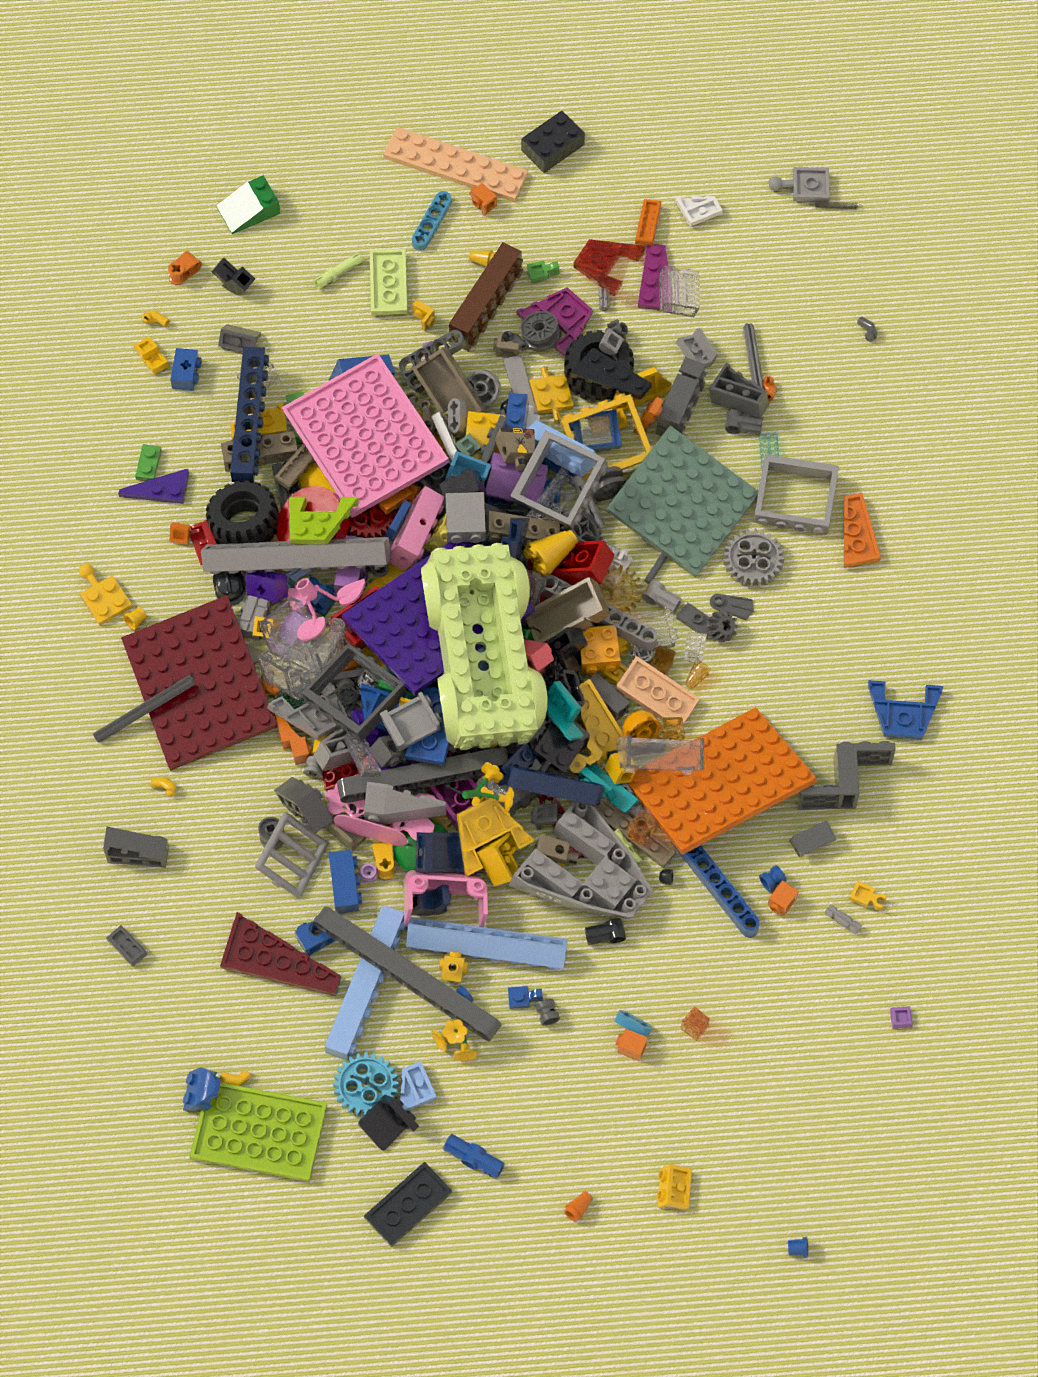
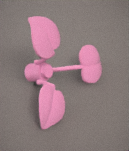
[288,578,366,642]

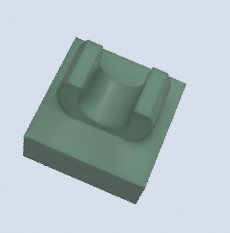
[455,433,481,457]

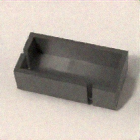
[656,357,707,437]

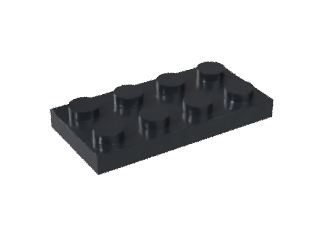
[364,1162,452,1247]

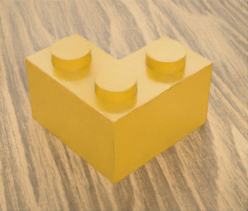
[476,832,519,887]

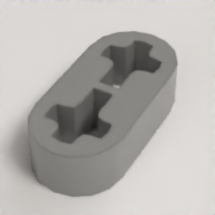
[448,398,467,434]

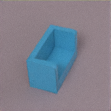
[446,451,491,484]

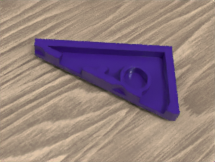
[118,469,189,504]

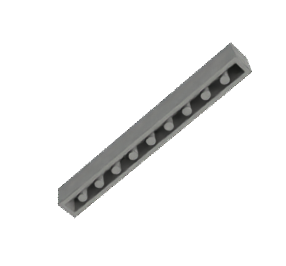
[201,537,391,574]

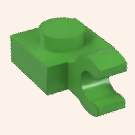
[527,260,560,283]

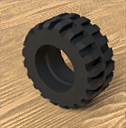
[564,330,634,402]
[206,480,279,544]

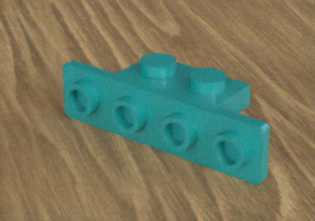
[546,681,584,741]
[574,764,638,814]

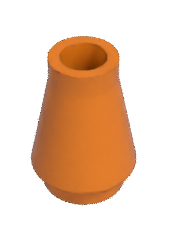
[564,1191,593,1222]

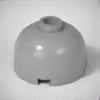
[466,370,501,406]

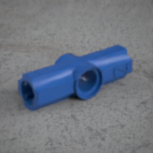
[443,1133,505,1179]

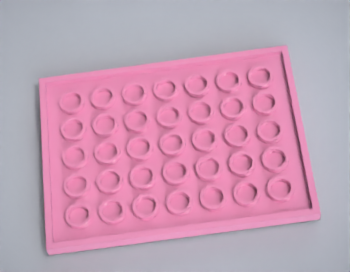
[282,354,450,518]

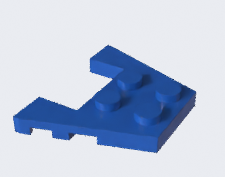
[868,680,943,740]

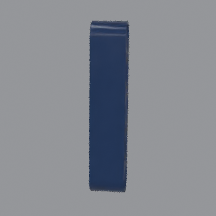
[507,766,604,805]

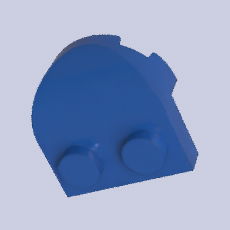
[183,1067,220,1112]

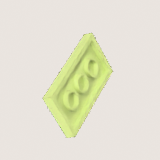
[370,248,407,315]

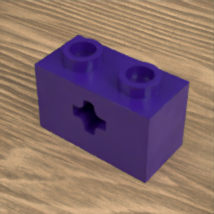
[245,570,288,603]

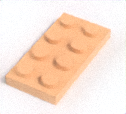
[615,656,700,730]

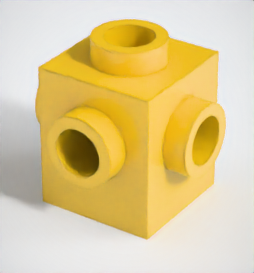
[439,951,469,982]

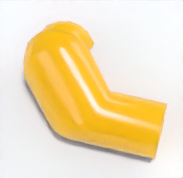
[142,311,170,327]
[151,778,177,796]
[220,1069,251,1086]

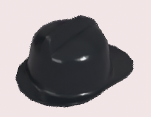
[213,571,245,606]

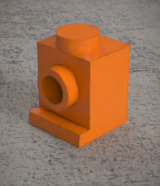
[469,183,497,216]

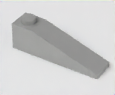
[364,782,447,824]

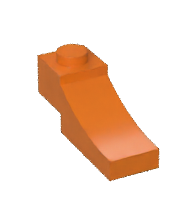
[274,713,312,765]

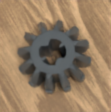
[706,610,739,643]

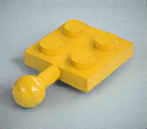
[79,564,132,626]

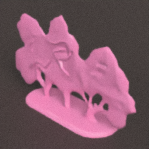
[324,774,436,846]

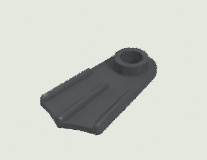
[710,594,754,620]

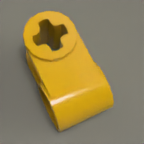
[372,842,395,880]

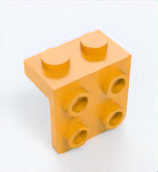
[580,625,621,674]

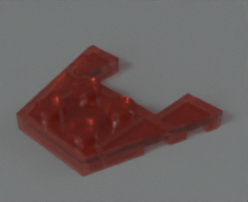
[573,239,645,297]

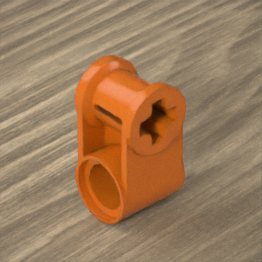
[168,251,202,285]

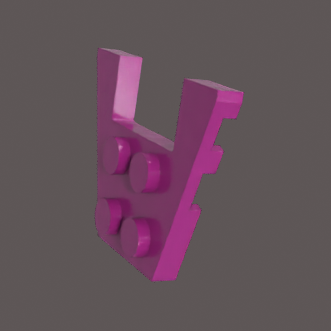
[516,287,593,357]

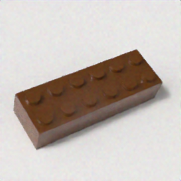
[449,242,523,352]

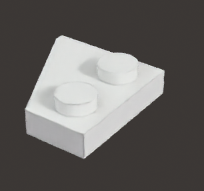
[675,196,723,227]

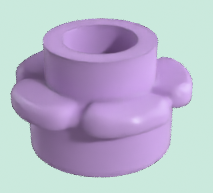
[359,864,379,882]

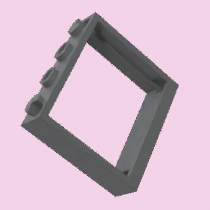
[301,643,408,742]

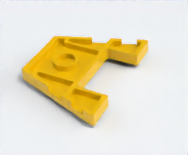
[457,798,534,876]

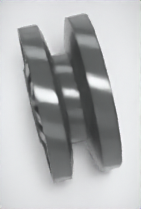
[520,311,561,351]
[586,466,627,502]

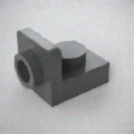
[531,803,558,830]

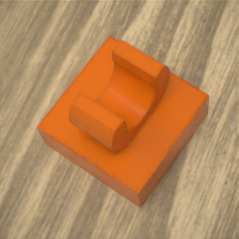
[169,522,190,545]

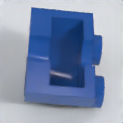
[309,576,336,617]

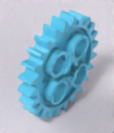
[333,1052,399,1117]

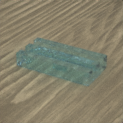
[758,432,779,468]

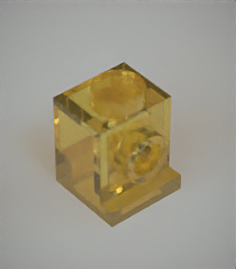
[661,717,685,748]

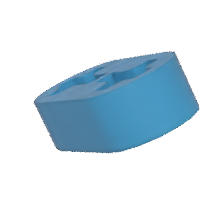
[615,1010,652,1037]

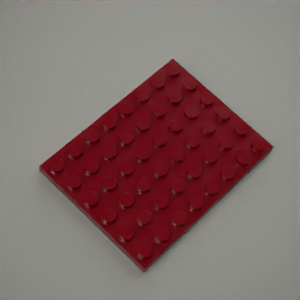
[121,595,278,771]

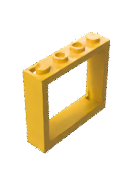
[560,393,652,483]

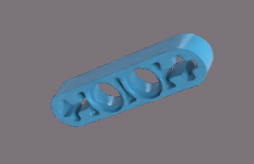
[412,191,452,251]

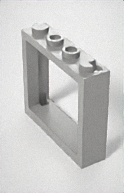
[510,430,608,529]
[754,454,839,534]

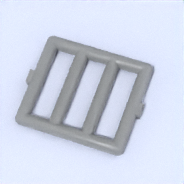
[255,812,328,898]

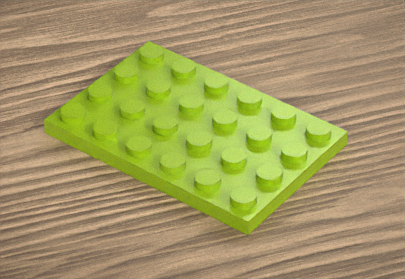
[189,1082,327,1182]

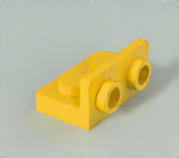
[656,1164,692,1210]

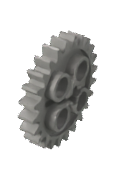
[723,529,785,587]

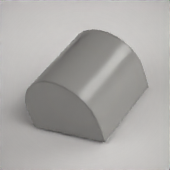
[599,328,624,355]

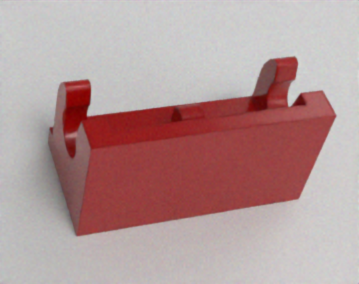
[190,520,216,565]

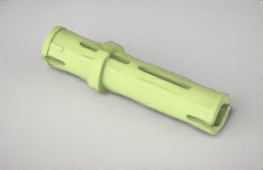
[313,252,364,290]

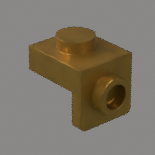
[649,645,676,675]

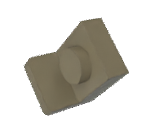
[493,332,519,358]

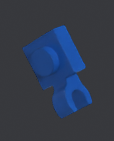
[508,986,543,1009]

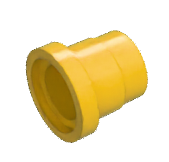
[123,607,147,630]

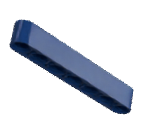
[671,841,760,938]

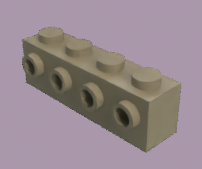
[221,431,297,471]
[485,511,560,547]

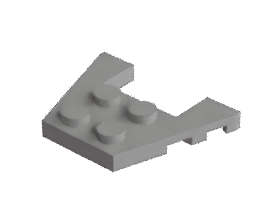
[267,682,347,740]

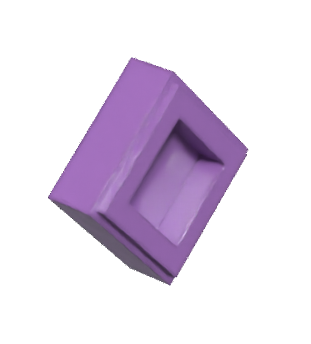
[890,1006,913,1029]

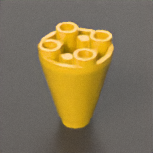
[523,530,578,577]

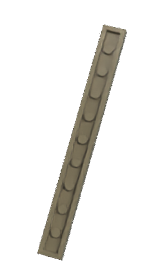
[529,756,676,869]

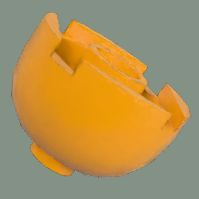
[622,710,662,747]

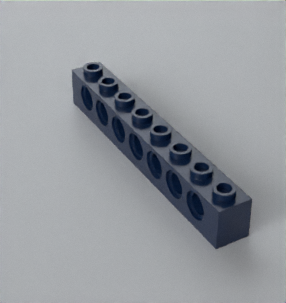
[230,347,269,483]

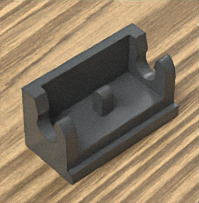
[789,820,837,857]

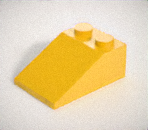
[466,411,505,460]

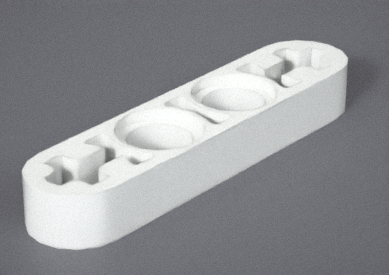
[431,412,461,460]

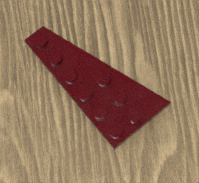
[220,912,341,996]

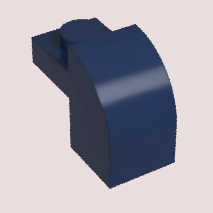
[411,884,451,916]

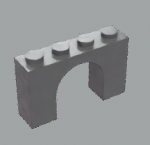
[546,673,630,750]

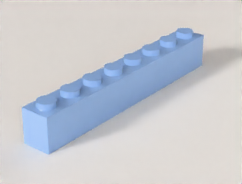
[325,905,407,1061]
[406,917,568,969]

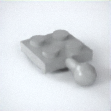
[768,167,830,202]

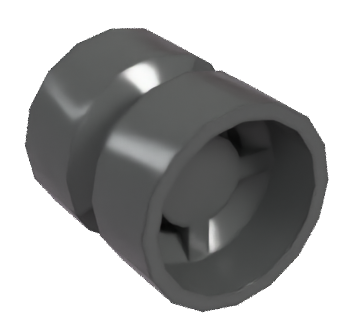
[258,817,284,850]

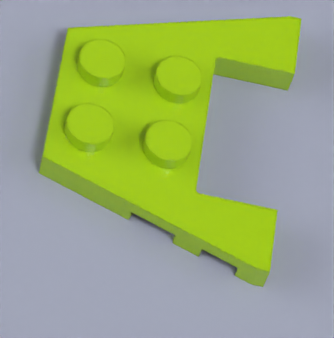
[289,497,359,545]

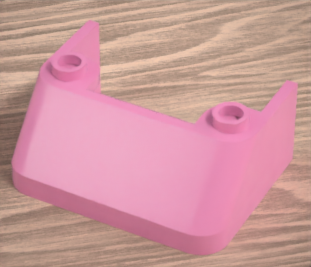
[404,870,488,927]

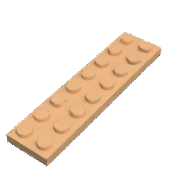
[383,127,528,202]

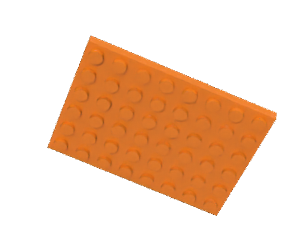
[628,707,817,855]

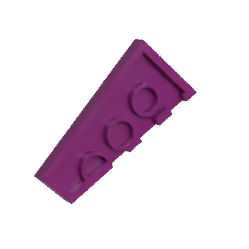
[638,244,674,312]

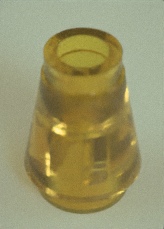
[684,661,711,690]

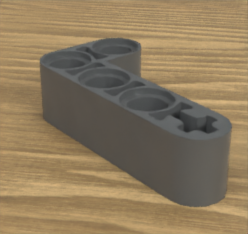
[399,330,467,393]

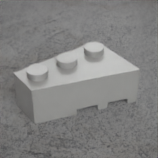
[313,720,370,770]

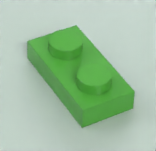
[135,444,162,481]

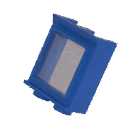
[569,409,622,452]

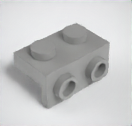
[676,328,718,368]

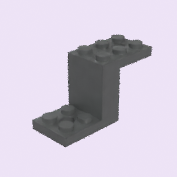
[797,741,896,810]

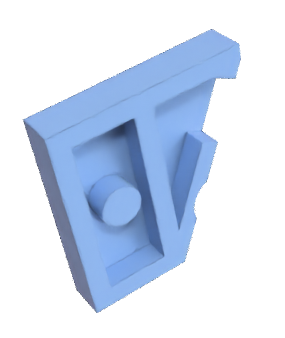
[400,1061,437,1111]

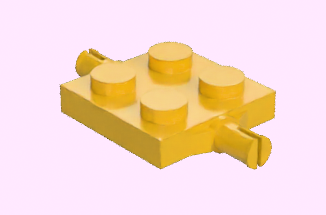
[529,366,574,424]

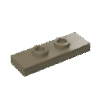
[274,443,315,490]

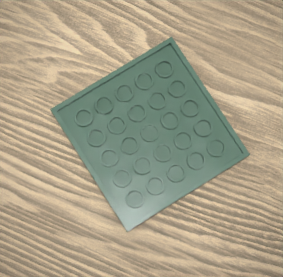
[605,425,759,578]

